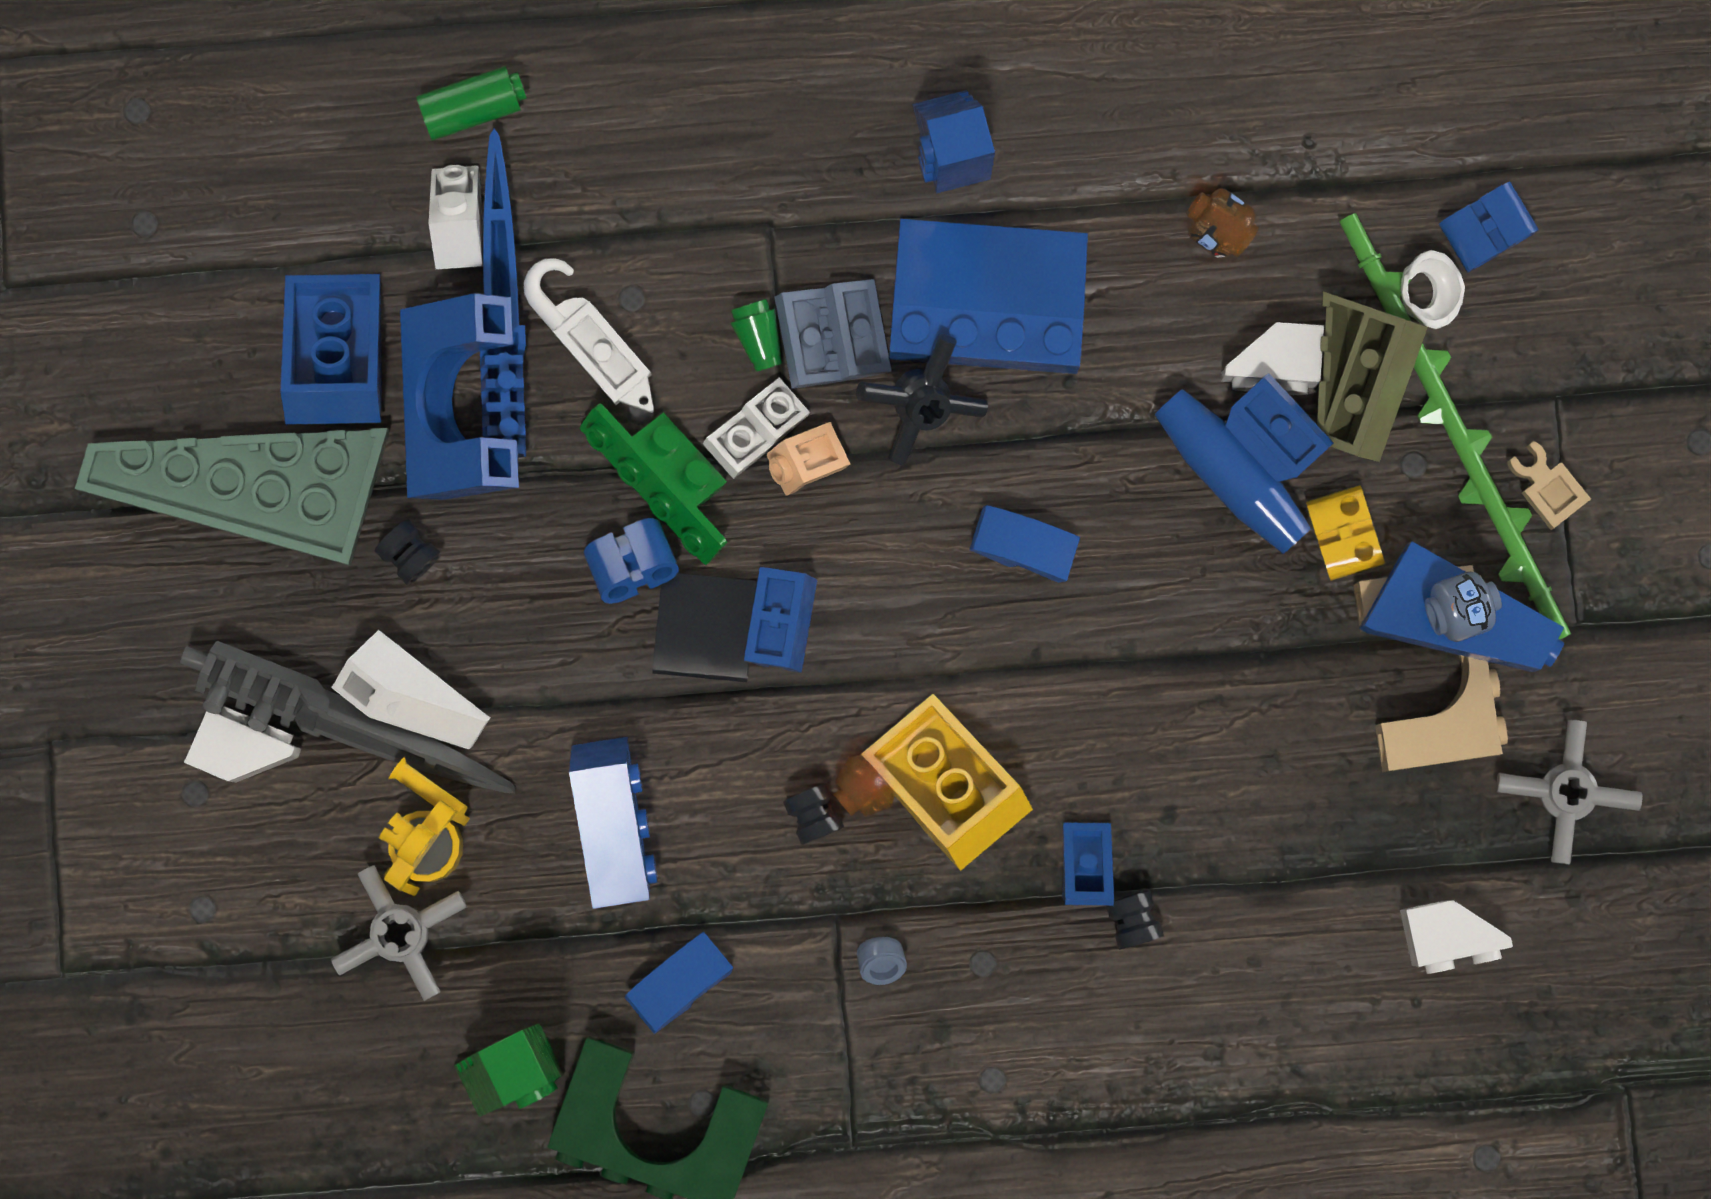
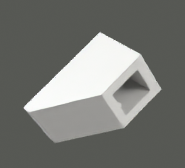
[428,165,484,269]
[1221,322,1324,395]
[184,706,302,783]
[1400,900,1513,974]

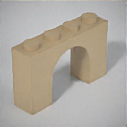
[1353,565,1508,772]

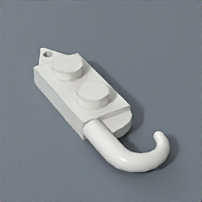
[524,258,654,413]

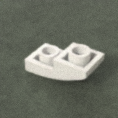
[703,377,810,479]

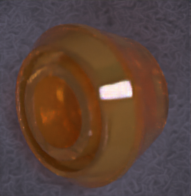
[833,755,895,817]

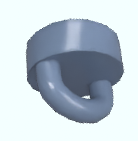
[857,937,907,985]

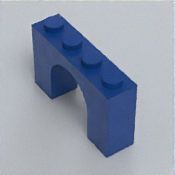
[400,293,519,500]

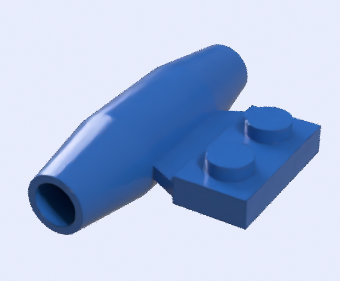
[1155,373,1334,554]

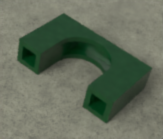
[547,1036,769,1199]

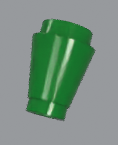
[730,299,782,372]

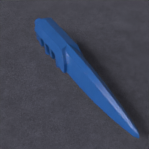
[480,129,526,458]

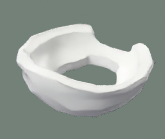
[1401,250,1465,329]

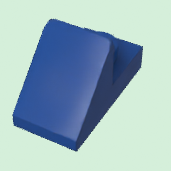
[1062,823,1114,906]

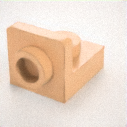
[767,422,850,495]

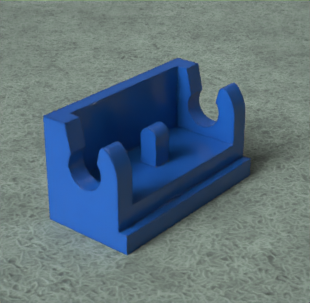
[744,567,817,673]

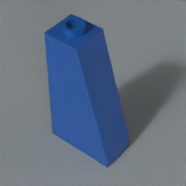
[1359,541,1564,672]

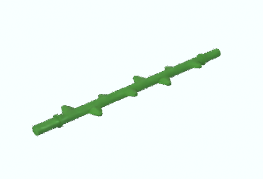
[1339,213,1571,639]

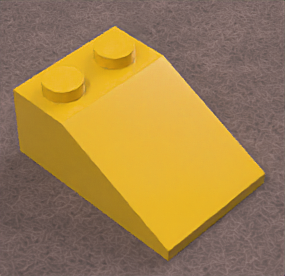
[861,694,1033,871]

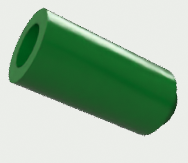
[416,66,527,141]

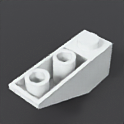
[331,630,490,749]

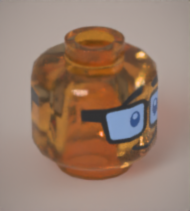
[1186,188,1258,259]

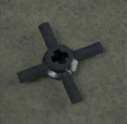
[856,334,988,465]

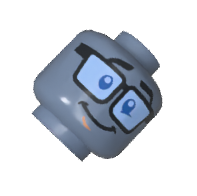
[1425,571,1502,642]

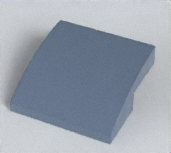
[775,279,891,389]

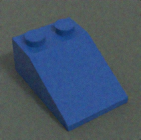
[281,274,382,424]

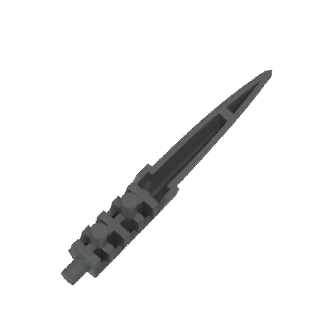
[180,641,515,793]

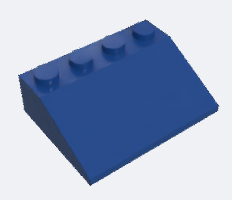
[889,219,1088,374]

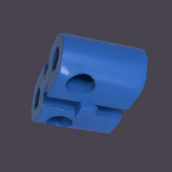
[1438,181,1539,273]
[584,518,679,604]

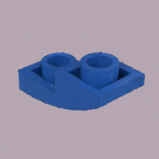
[969,505,1080,583]
[624,932,733,1034]

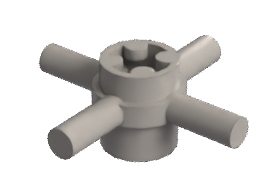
[331,865,467,1001]

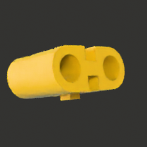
[1306,485,1385,581]

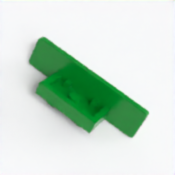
[580,403,727,565]

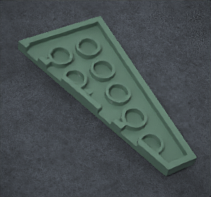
[75,428,390,566]

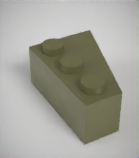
[1317,291,1428,462]

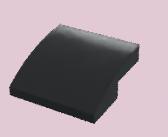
[653,573,757,682]

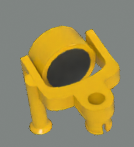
[379,757,470,896]

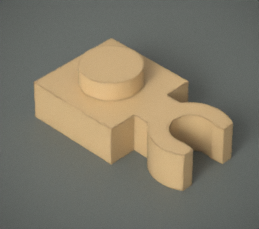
[1507,441,1591,530]

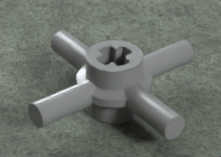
[1496,720,1642,864]

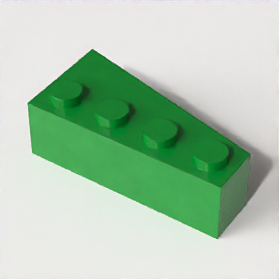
[454,1023,565,1117]

